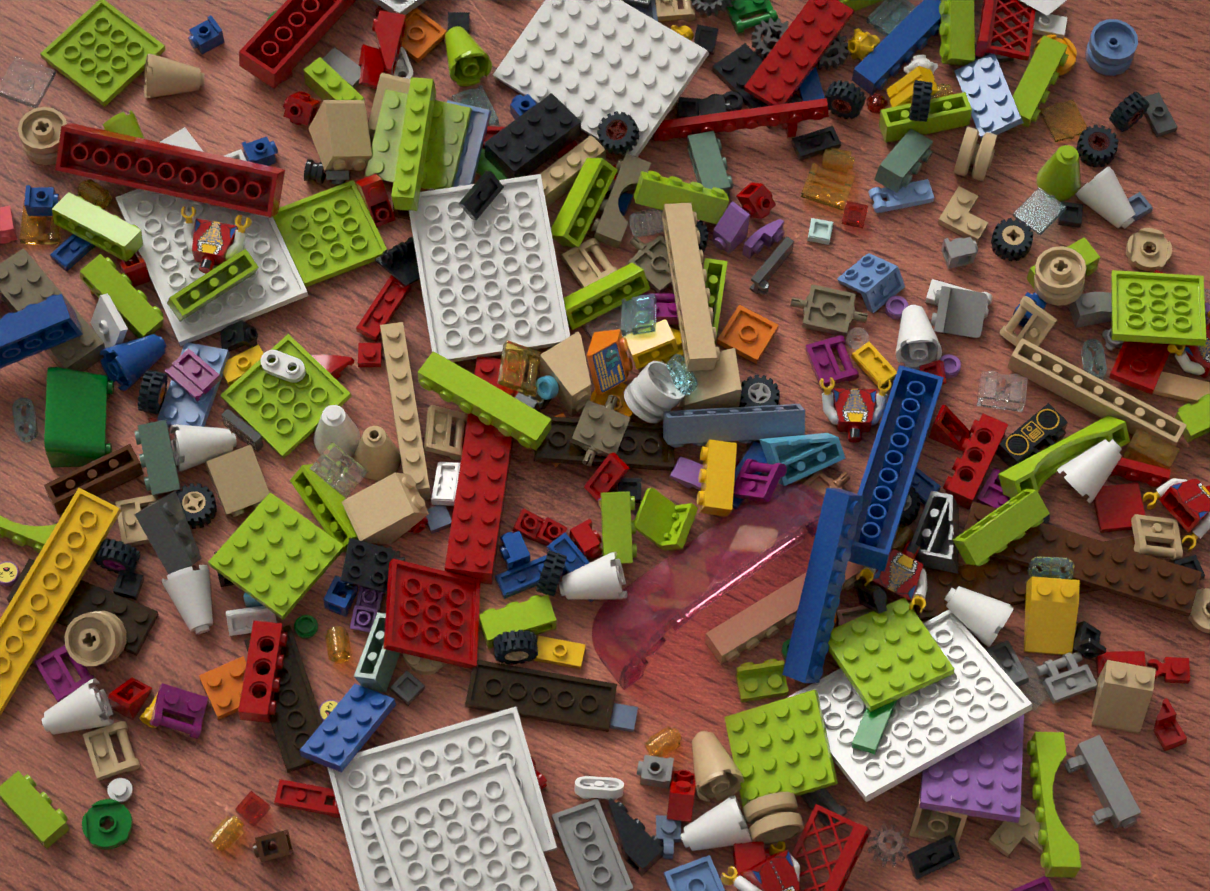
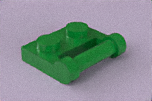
[725,0,778,34]

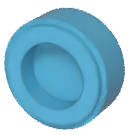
[536,375,559,400]

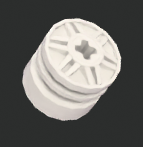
[624,361,686,423]

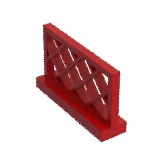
[975,0,1036,61]
[791,804,871,891]

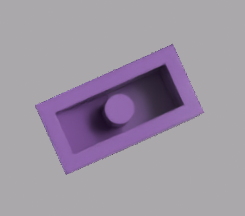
[712,202,750,254]

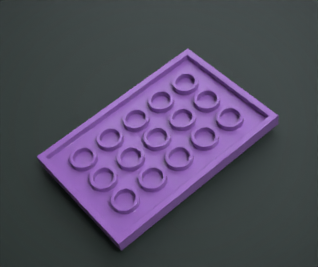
[919,714,1024,823]

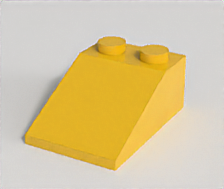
[1024,576,1080,655]

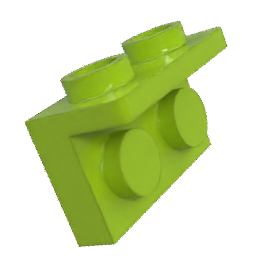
[735,659,789,702]

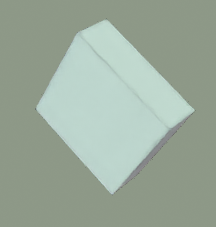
[807,218,833,245]

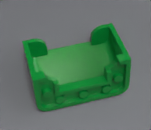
[44,367,114,468]

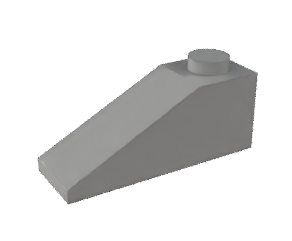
[1069,292,1112,328]

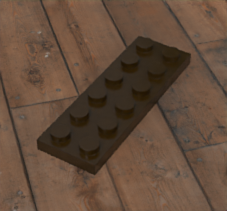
[534,416,674,471]
[7,558,159,656]
[244,625,323,773]
[465,660,617,732]

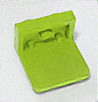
[634,488,698,551]

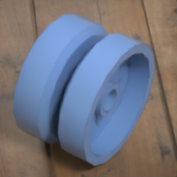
[1085,19,1138,76]

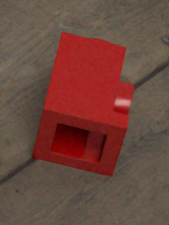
[569,519,603,559]

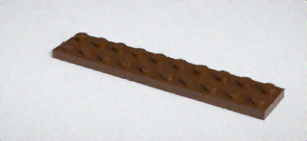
[963,501,1202,617]
[912,536,1135,621]

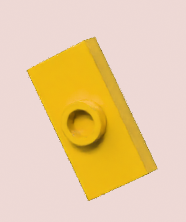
[851,342,897,388]
[223,344,264,386]
[534,636,586,669]

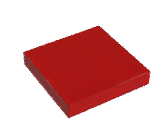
[1093,483,1145,533]

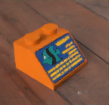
[587,329,633,395]

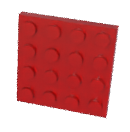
[384,558,481,669]

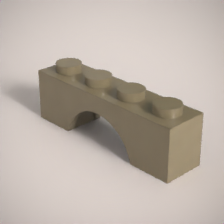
[592,153,651,249]

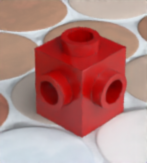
[283,91,321,126]
[736,182,776,219]

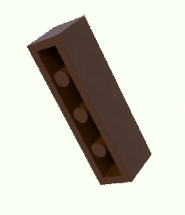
[44,444,144,515]

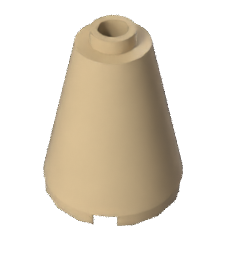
[144,54,204,98]
[353,426,400,481]
[692,731,744,801]

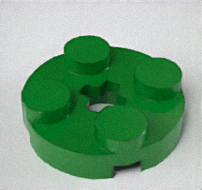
[82,799,133,850]

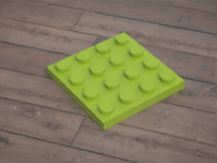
[40,0,166,107]
[365,89,472,190]
[273,180,387,288]
[1111,270,1206,346]
[220,334,352,459]
[208,492,345,620]
[828,598,955,712]
[724,689,838,807]

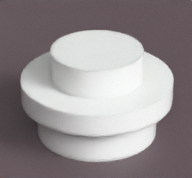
[107,778,133,803]

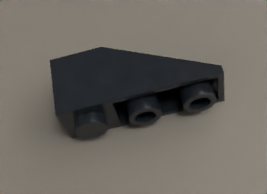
[608,798,664,876]

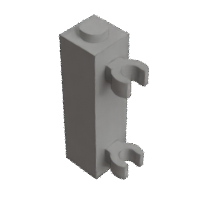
[1064,735,1141,829]

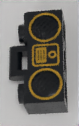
[996,403,1068,467]

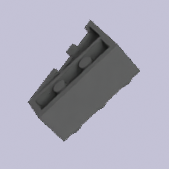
[134,491,202,575]
[911,491,959,573]

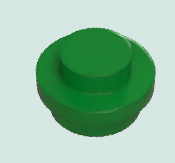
[294,615,318,639]

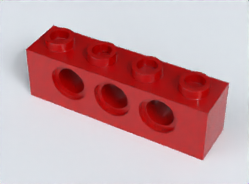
[943,413,1008,510]
[238,620,288,723]

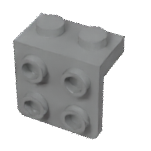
[931,286,988,338]

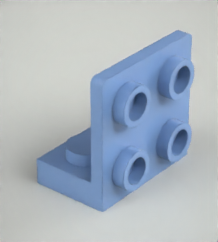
[837,253,905,313]

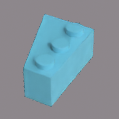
[759,433,845,486]

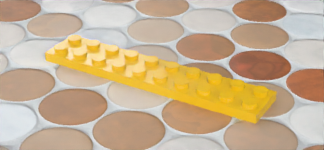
[0,488,121,716]

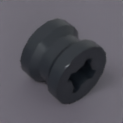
[304,159,326,184]

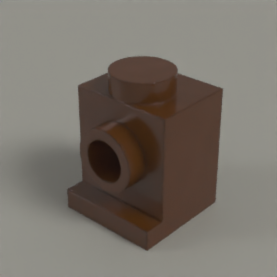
[253,829,294,862]

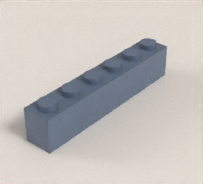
[663,404,805,447]

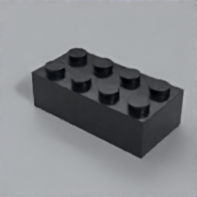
[485,93,581,179]

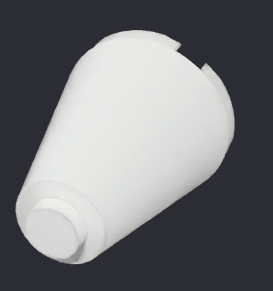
[1075,167,1135,229]
[896,305,942,369]
[314,405,360,461]
[170,424,237,472]
[1057,439,1122,503]
[559,552,627,600]
[162,565,213,634]
[944,586,1014,647]
[42,678,114,735]
[681,795,752,851]

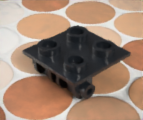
[375,237,420,287]
[340,538,395,593]

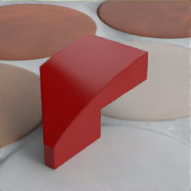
[311,355,355,380]
[1154,698,1187,751]

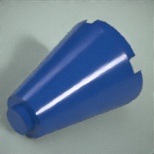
[100,334,166,391]

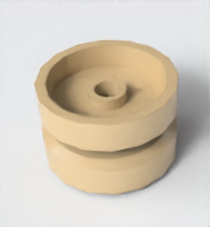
[18,107,67,165]
[953,127,997,182]
[1034,246,1086,306]
[65,611,127,666]
[743,792,805,845]

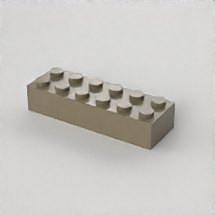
[0,248,105,371]

